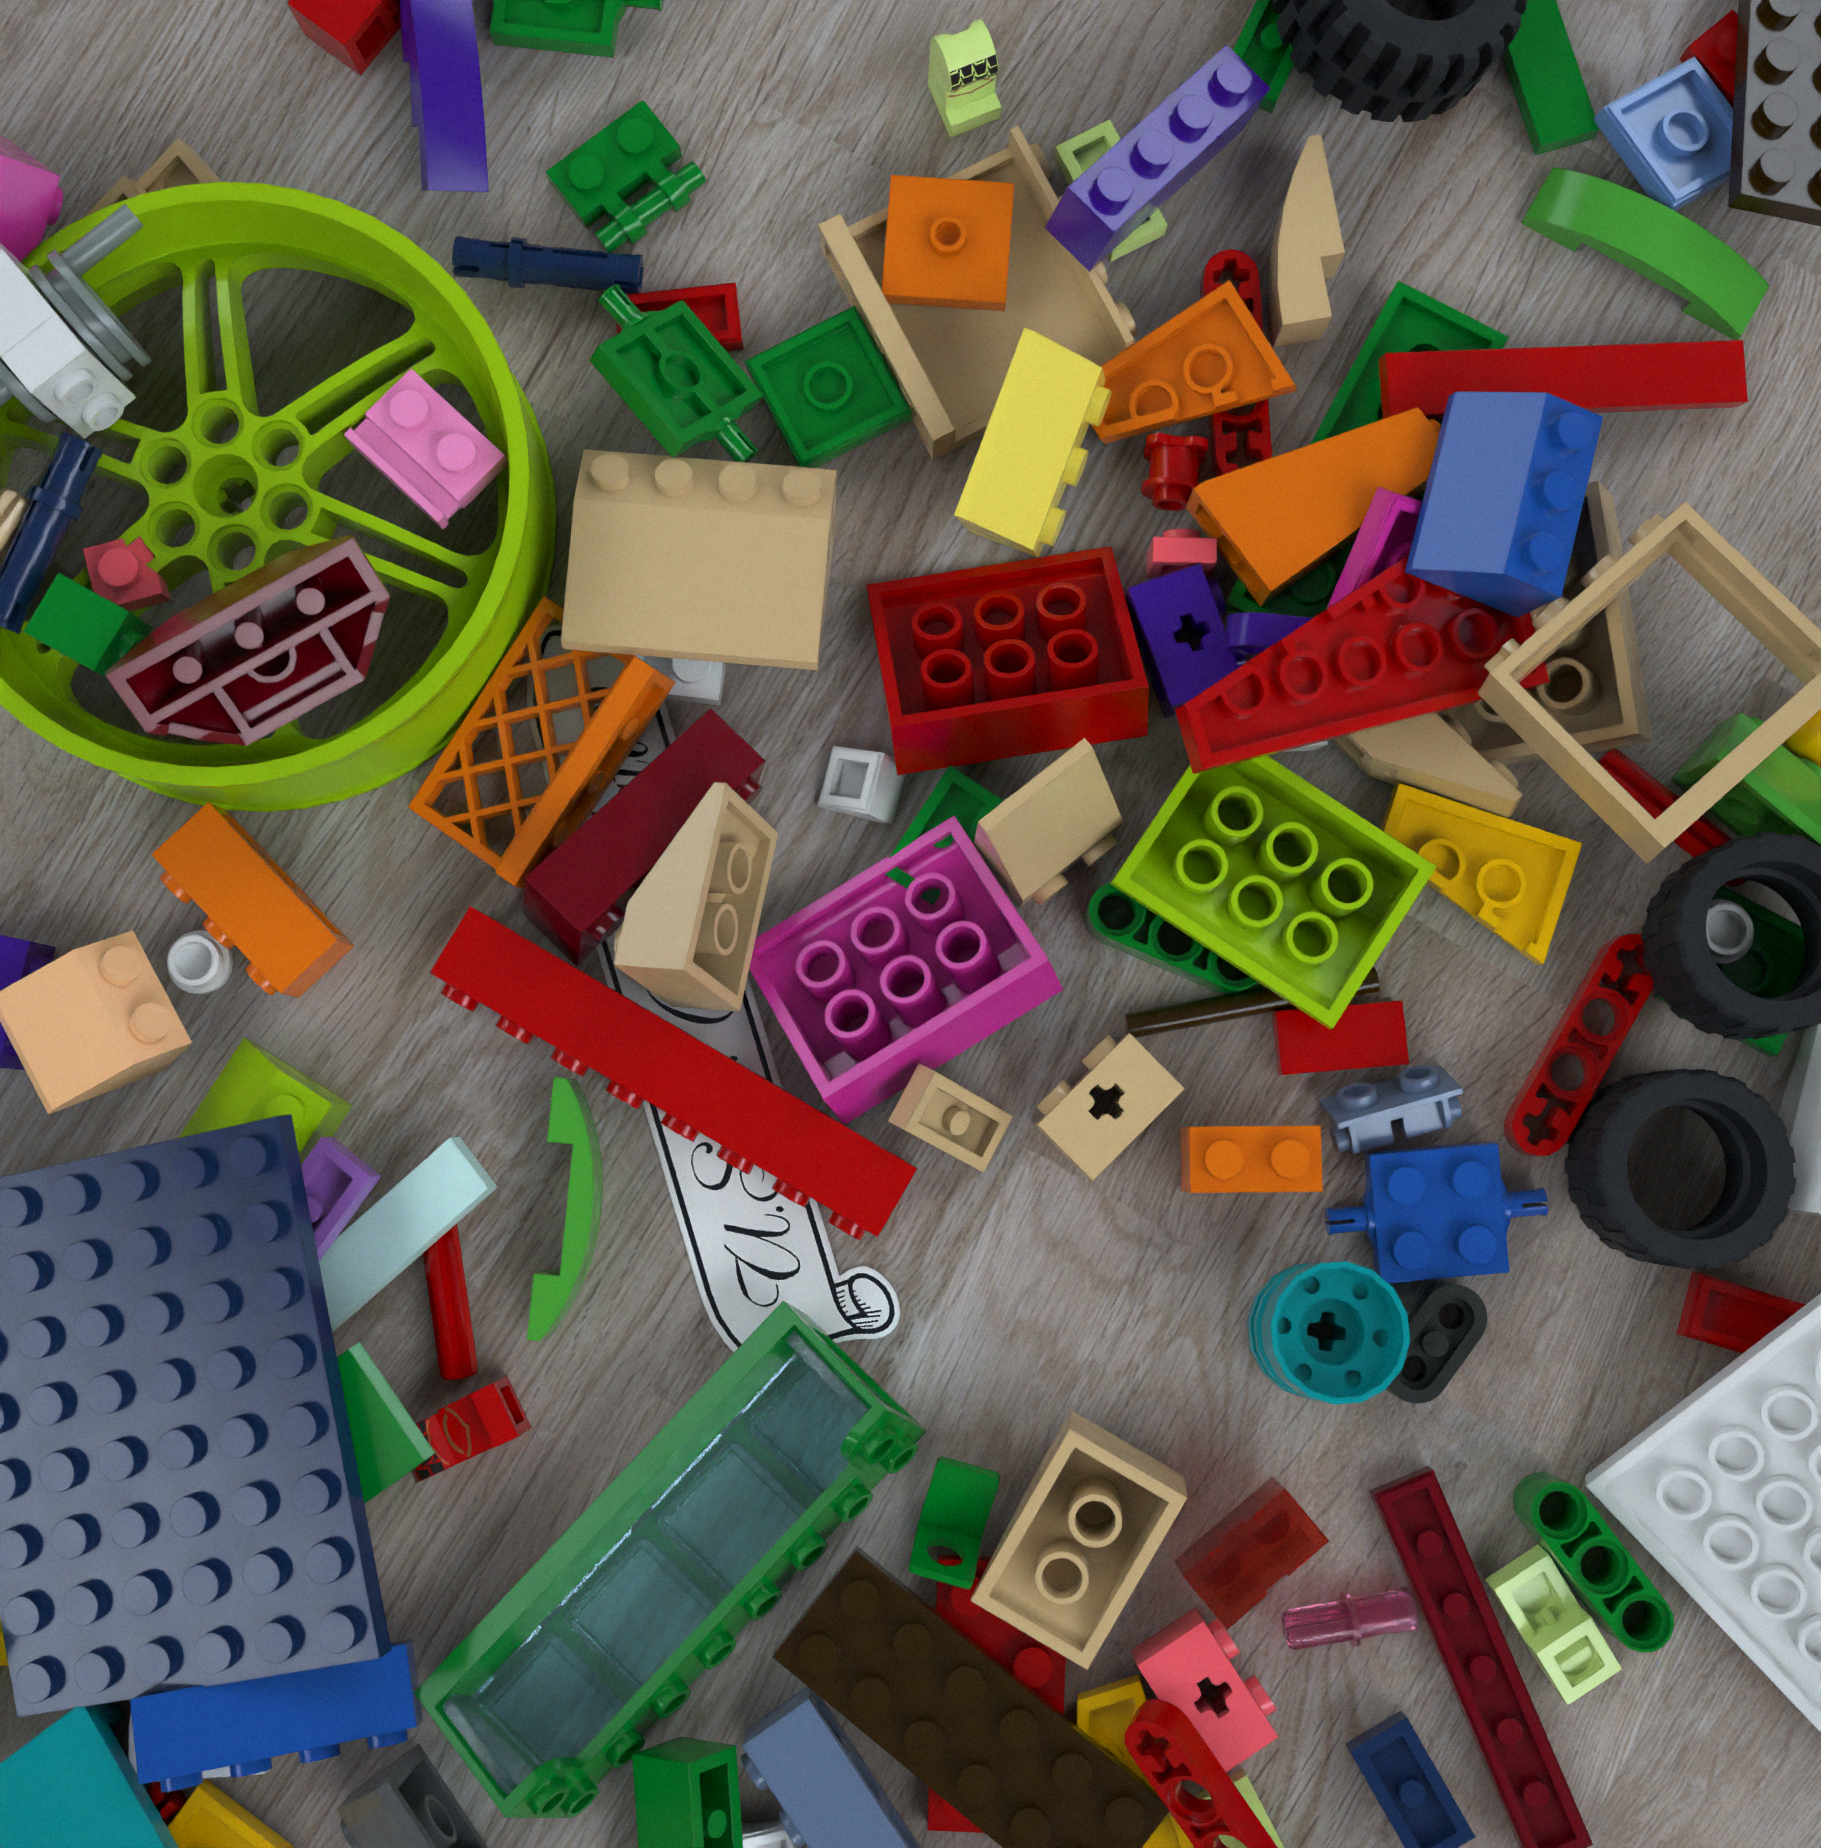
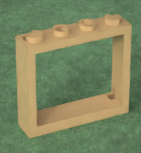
[1477,501,1821,864]

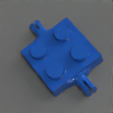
[1324,1141,1548,1283]

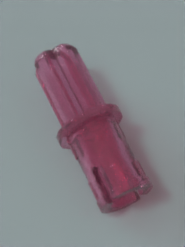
[1282,1587,1418,1650]

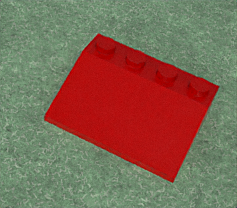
[866,546,1149,776]

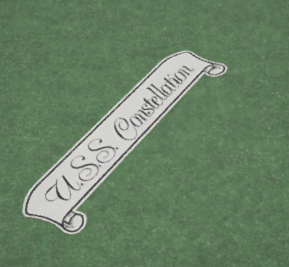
[527,625,900,1352]

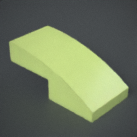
[1484,1544,1622,1705]

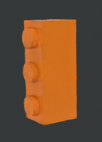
[151,802,354,998]

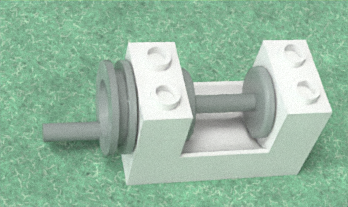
[0,204,152,439]

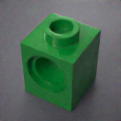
[23,573,153,678]

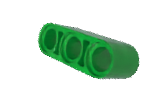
[1084,883,1258,995]
[1513,1472,1674,1653]

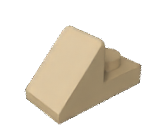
[888,1063,1013,1173]

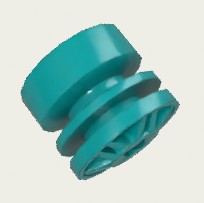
[1247,1261,1410,1405]

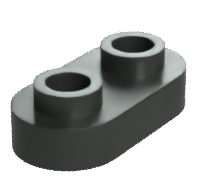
[1387,1283,1487,1404]

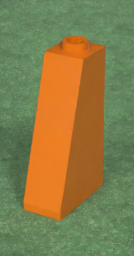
[1186,407,1441,607]

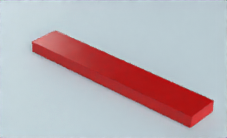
[1378,340,1748,420]

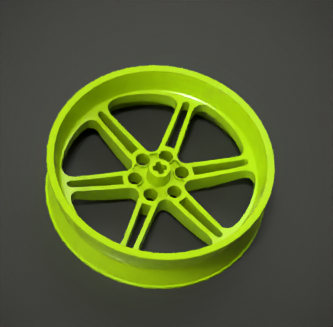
[0,182,558,812]

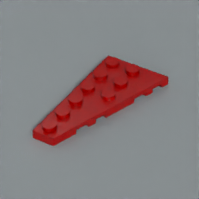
[1175,553,1550,774]

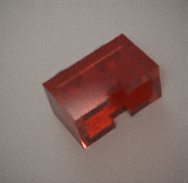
[1174,1476,1329,1630]

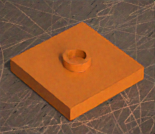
[882,175,1015,311]

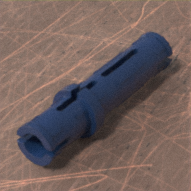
[452,236,644,294]
[0,432,104,635]

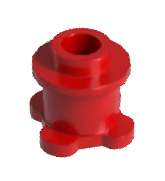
[1141,433,1209,511]

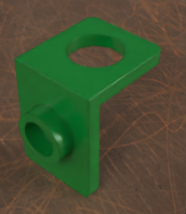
[908,1456,1000,1589]

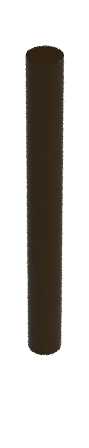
[1124,967,1380,1038]

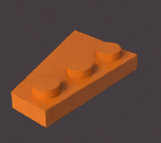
[1091,280,1297,444]

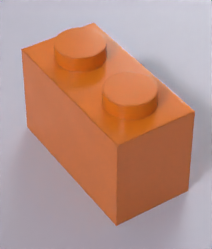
[1180,1126,1323,1193]

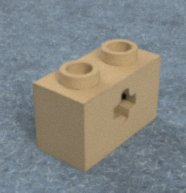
[1034,1033,1185,1181]

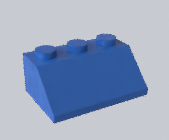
[1405,392,1603,618]

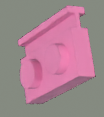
[344,369,507,530]

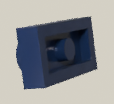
[1345,1711,1476,1848]

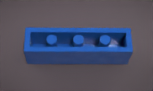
[130,1639,423,1792]

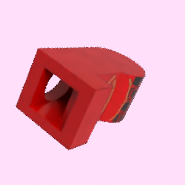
[411,1375,532,1483]

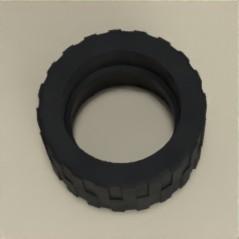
[1641,831,1821,1040]
[1565,1068,1796,1270]

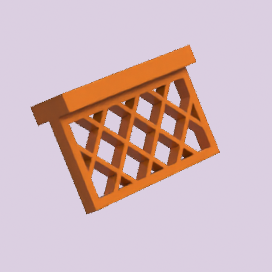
[408,596,676,889]

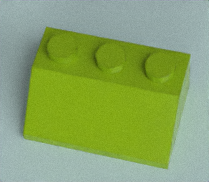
[178,1037,353,1164]

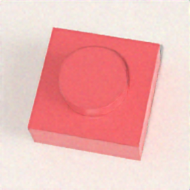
[1146,529,1217,579]
[83,537,171,612]

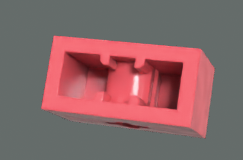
[1131,1607,1278,1772]

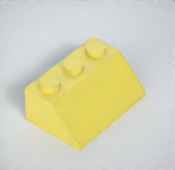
[954,327,1111,558]

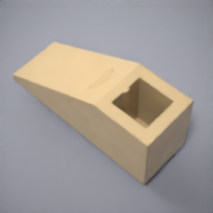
[1330,713,1523,818]

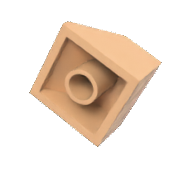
[0,930,192,1115]

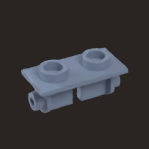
[1319,1065,1463,1155]

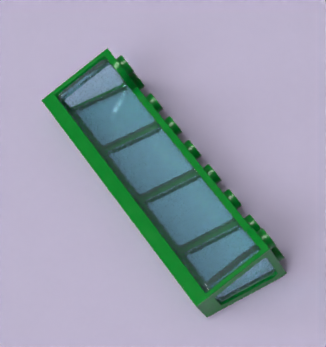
[414,1301,927,1818]

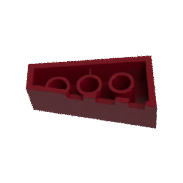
[523,708,766,967]

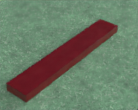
[1369,1466,1593,1848]

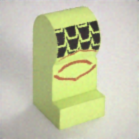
[928,19,1001,138]

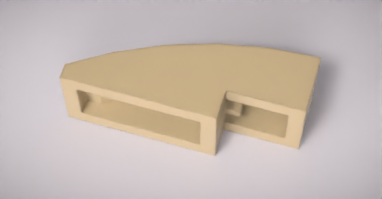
[1268,134,1345,348]

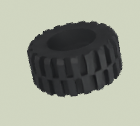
[1273,0,1527,122]

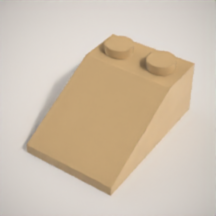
[974,738,1123,907]
[613,782,778,1012]
[971,1410,1188,1670]

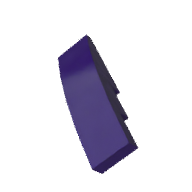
[400,0,489,192]

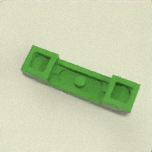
[1521,167,1770,340]
[527,1077,603,1341]

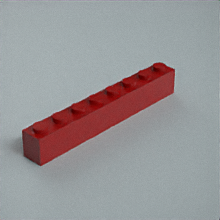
[430,906,918,1241]

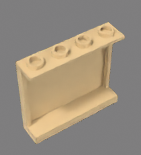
[818,125,1137,460]

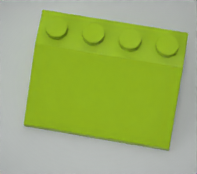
[1110,756,1437,1030]

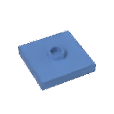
[1593,56,1733,211]

